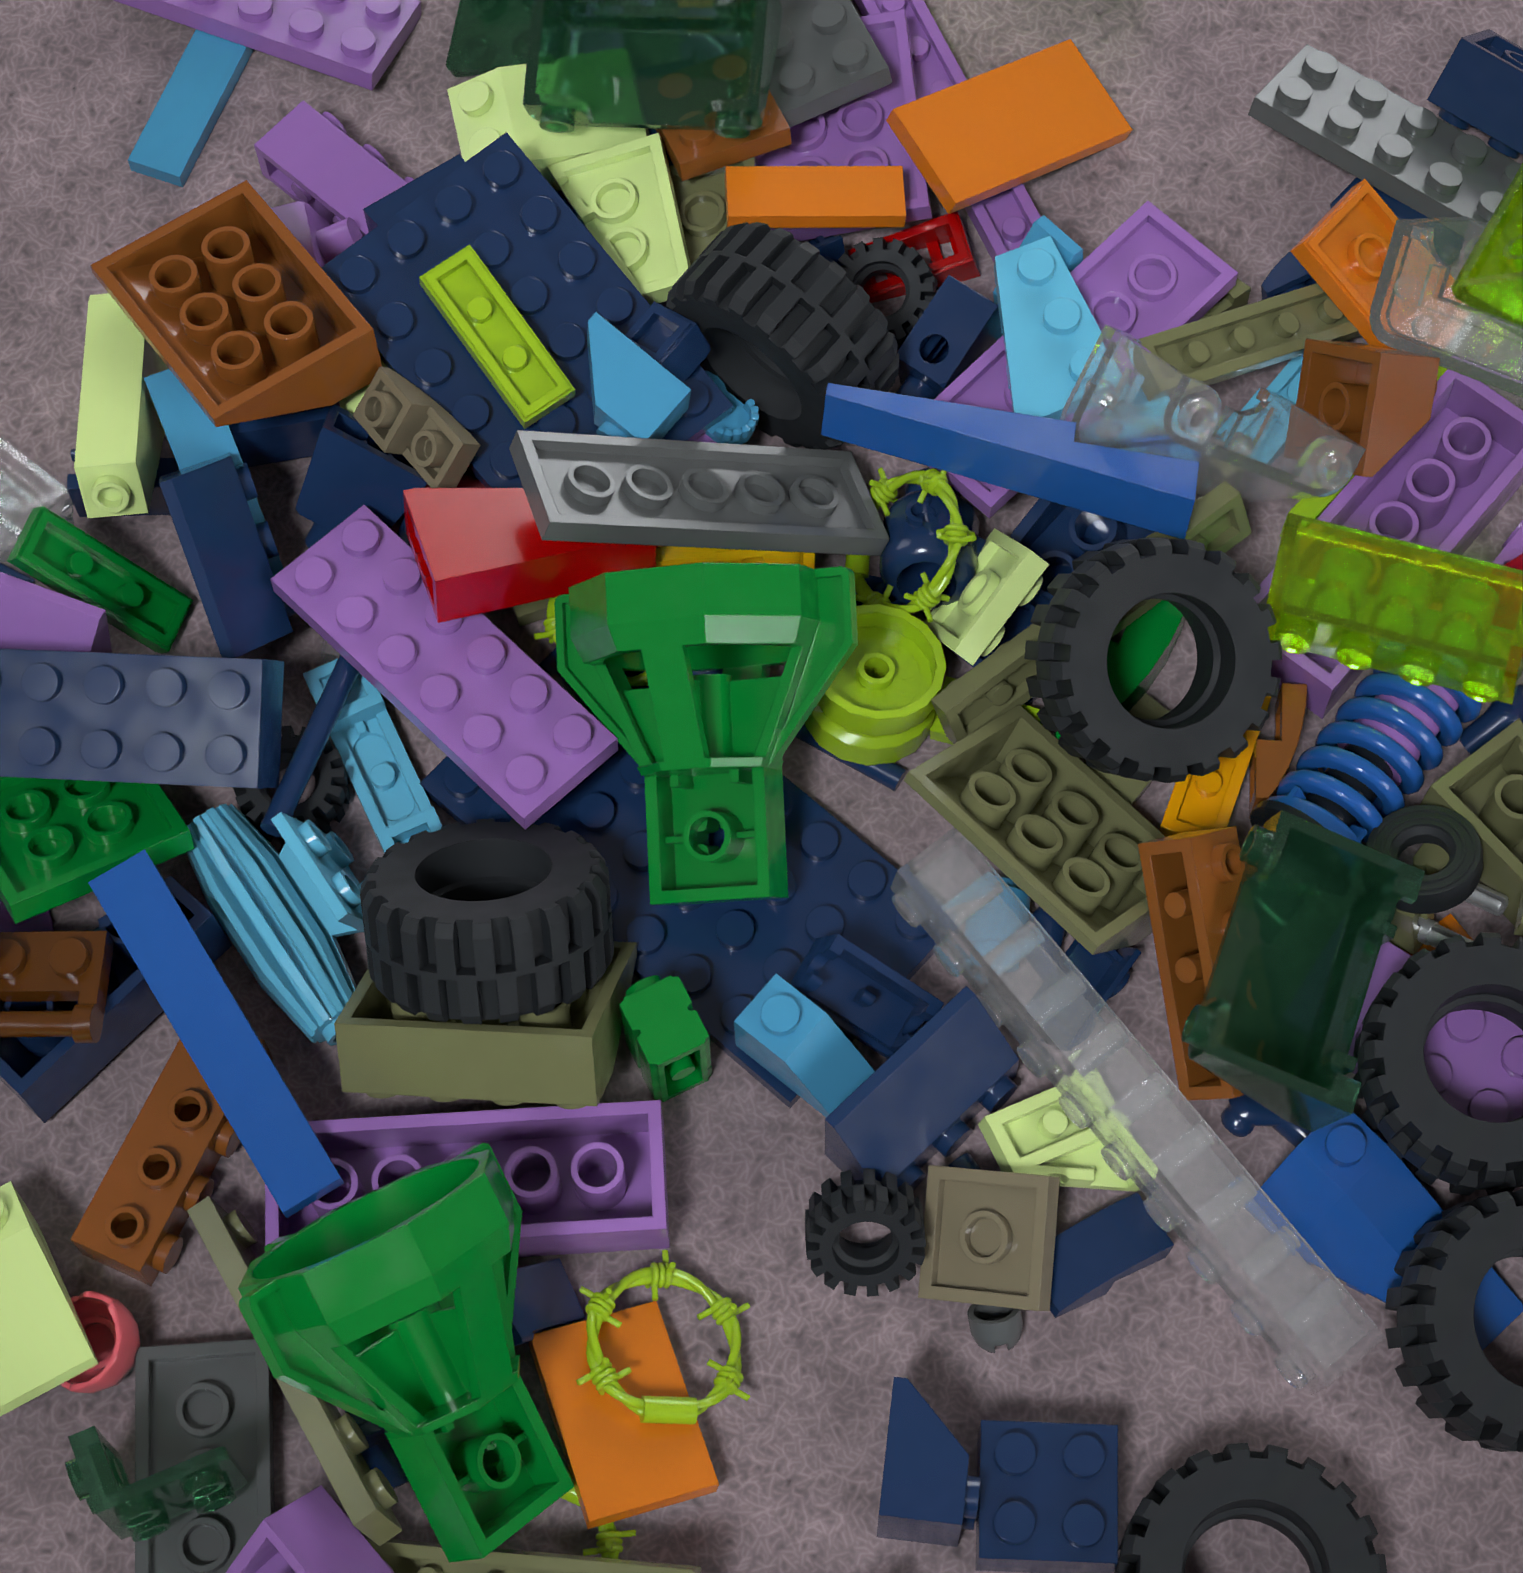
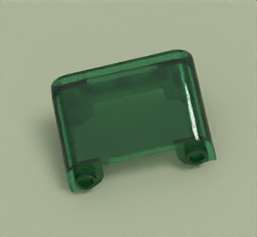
[523,0,782,139]
[1182,810,1425,1132]

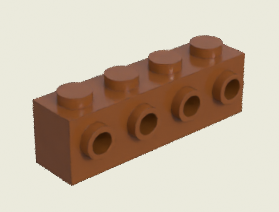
[1138,826,1279,1101]
[70,1038,273,1286]

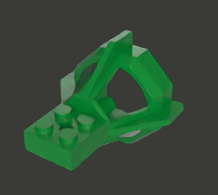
[554,562,858,906]
[238,1143,574,1563]

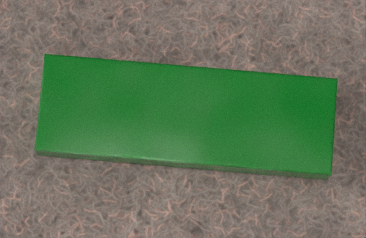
[7,505,193,654]

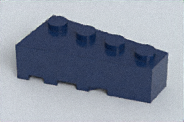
[0,876,232,1123]

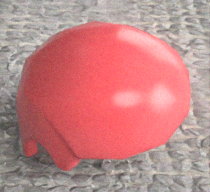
[60,1291,141,1393]

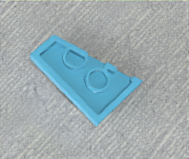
[994,236,1129,420]

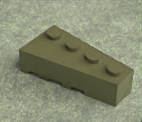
[1420,718,1523,926]

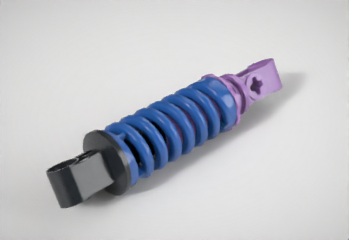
[1244,520,1523,945]

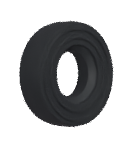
[1365,805,1483,914]

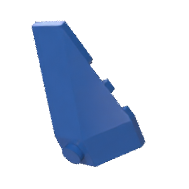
[1242,1102,1523,1351]

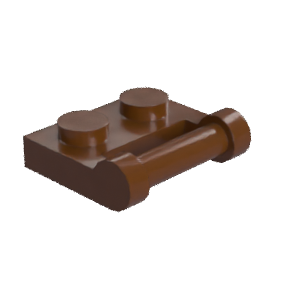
[0,931,114,1043]

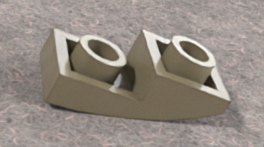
[353,367,481,488]

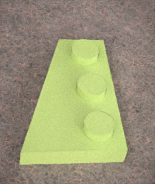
[547,133,691,305]

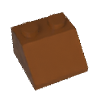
[1288,338,1440,477]

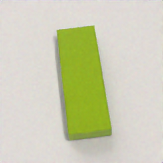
[419,244,575,429]

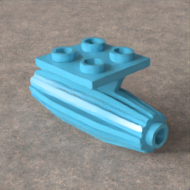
[186,804,364,1046]

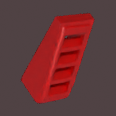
[847,211,981,303]

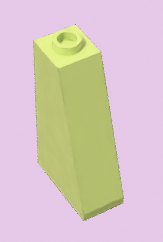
[74,293,168,518]

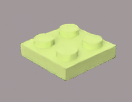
[924,528,1049,665]

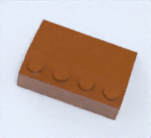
[90,180,382,427]

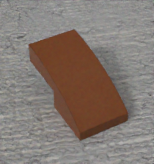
[1249,683,1307,819]

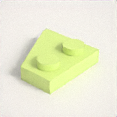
[978,1070,1153,1192]

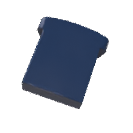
[512,1258,585,1346]

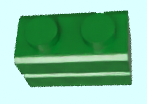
[619,975,712,1102]

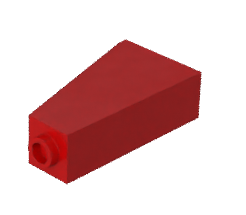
[403,488,663,623]

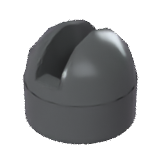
[967,1304,1023,1353]

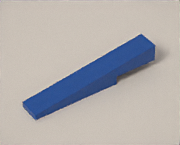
[821,383,1199,539]
[88,849,344,1218]

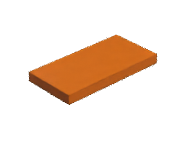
[886,39,1133,214]

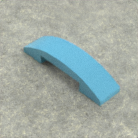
[303,658,442,853]

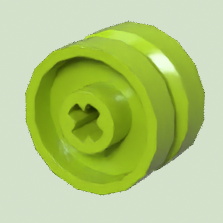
[805,604,947,766]

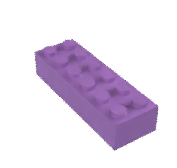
[1254,363,1523,719]
[265,1100,670,1257]

